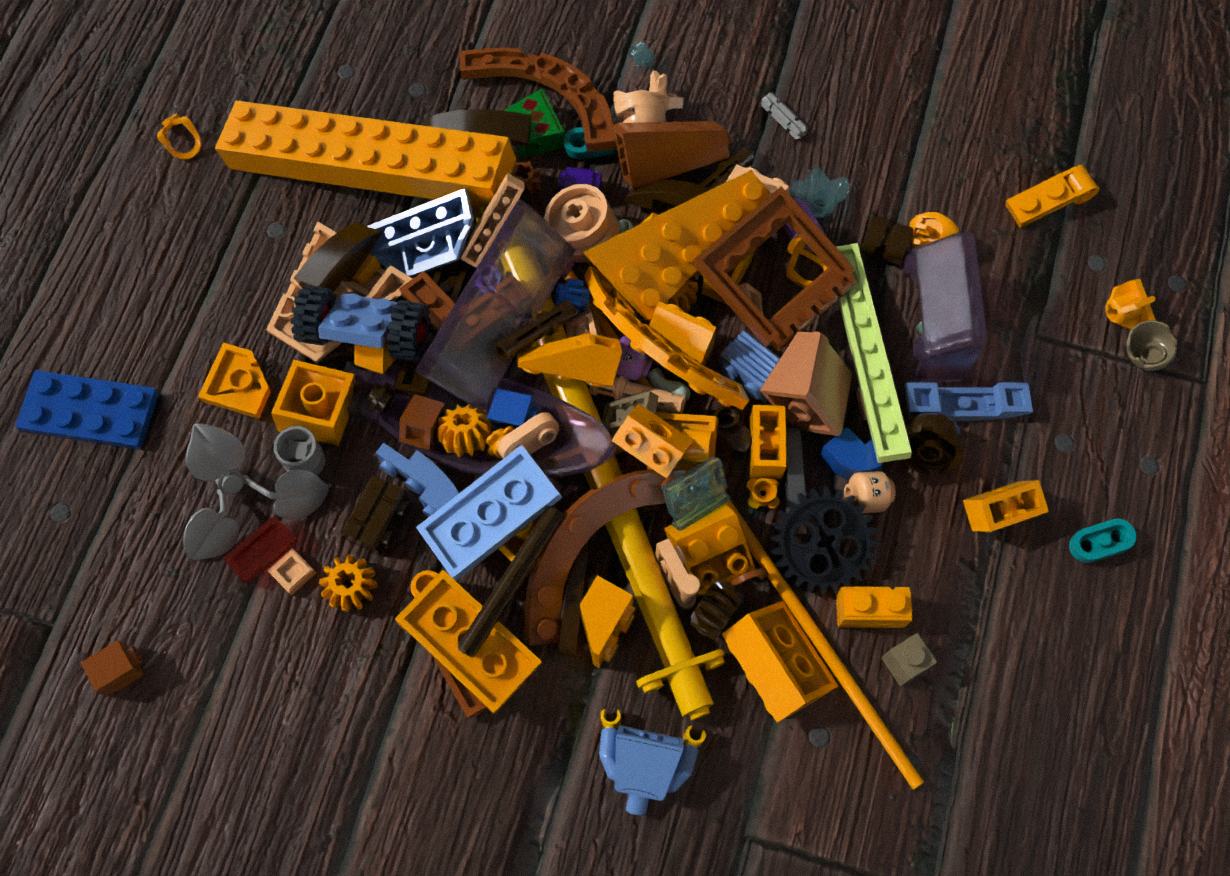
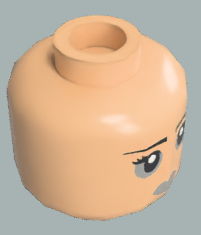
[844,471,896,514]

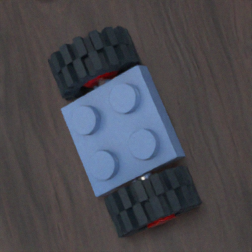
[291,285,431,362]

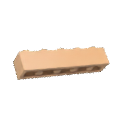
[460,173,524,268]

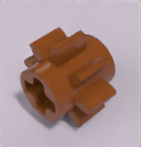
[511,161,541,198]

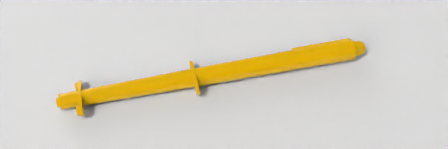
[471,205,726,721]

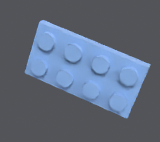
[416,445,563,581]

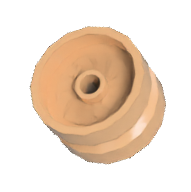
[544,184,620,263]

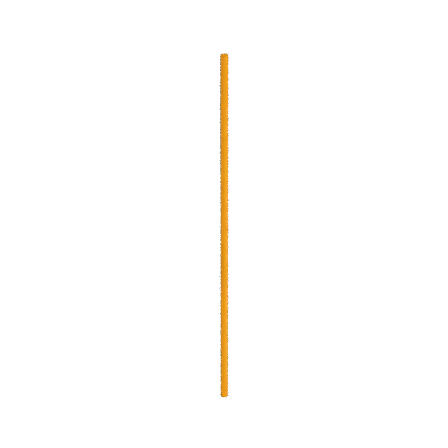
[539,236,924,789]

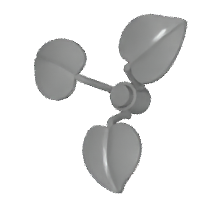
[183,423,329,560]

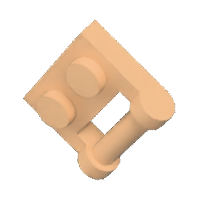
[655,538,700,610]

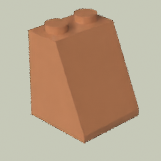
[760,331,852,436]

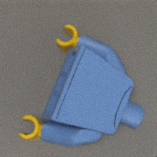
[599,709,706,815]

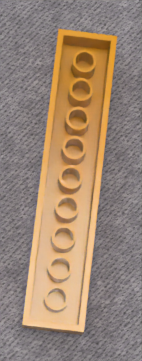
[215,101,516,207]

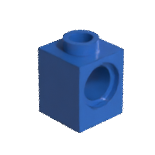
[487,388,542,429]

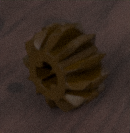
[690,580,743,639]

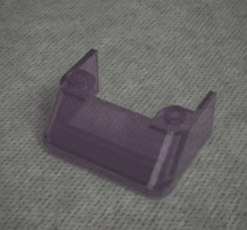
[902,232,986,382]

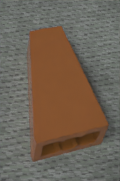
[613,121,731,189]

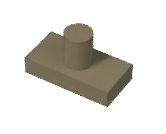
[602,391,659,436]

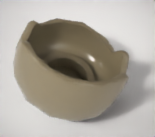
[1126,320,1177,371]

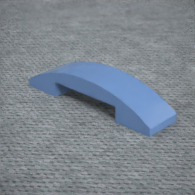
[905,382,1033,421]

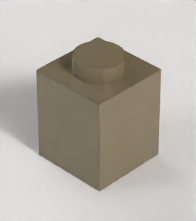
[881,633,937,687]

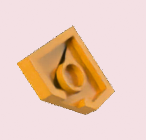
[198,342,271,419]

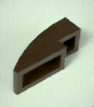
[294,222,382,292]

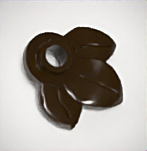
[714,406,752,465]

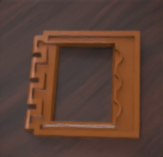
[691,186,857,351]

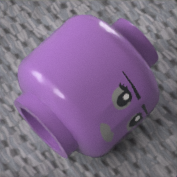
[616,336,653,381]

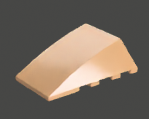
[266,221,413,363]

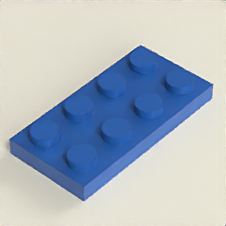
[15,370,159,450]

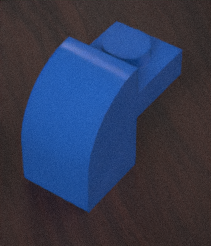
[819,427,883,480]

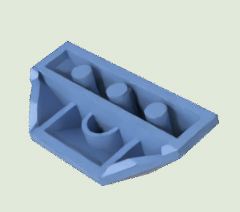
[368,188,474,278]

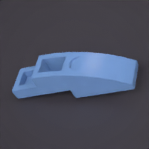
[376,443,459,517]

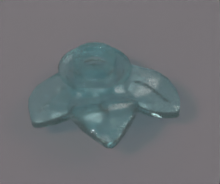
[791,166,849,218]

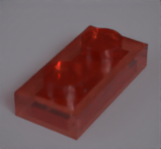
[223,515,298,585]

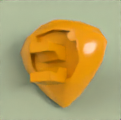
[909,212,959,263]

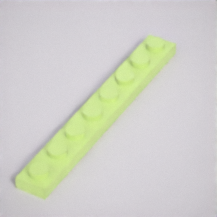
[836,243,912,463]

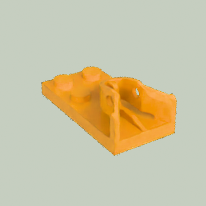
[395,570,542,715]

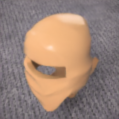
[613,71,684,123]

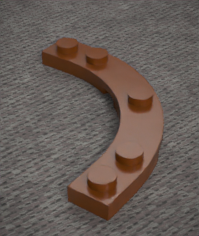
[459,48,616,152]
[525,468,685,646]

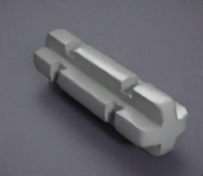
[761,93,808,140]

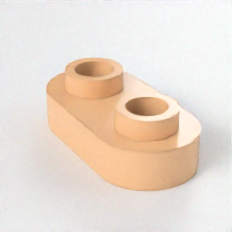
[497,412,559,459]

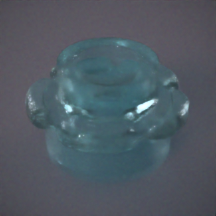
[629,40,654,68]

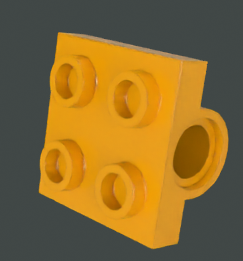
[647,412,718,482]

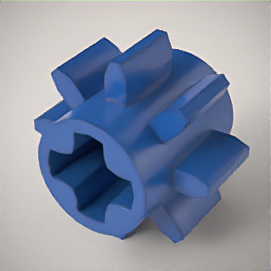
[555,278,590,316]

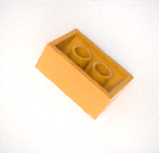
[722,601,838,723]

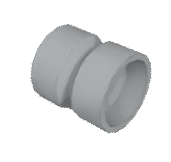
[274,426,325,475]

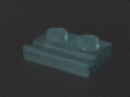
[662,456,730,531]

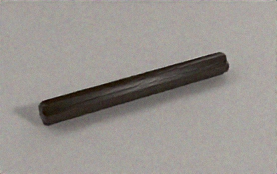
[458,506,564,658]

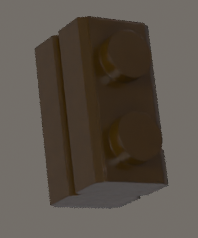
[340,476,411,555]

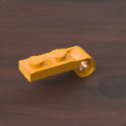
[1006,165,1099,228]

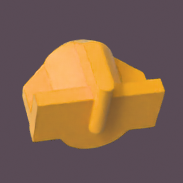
[1105,278,1156,330]

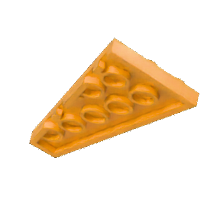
[583,170,771,320]

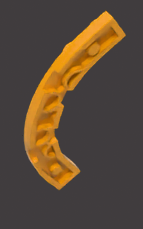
[584,266,749,410]

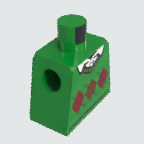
[504,89,565,158]

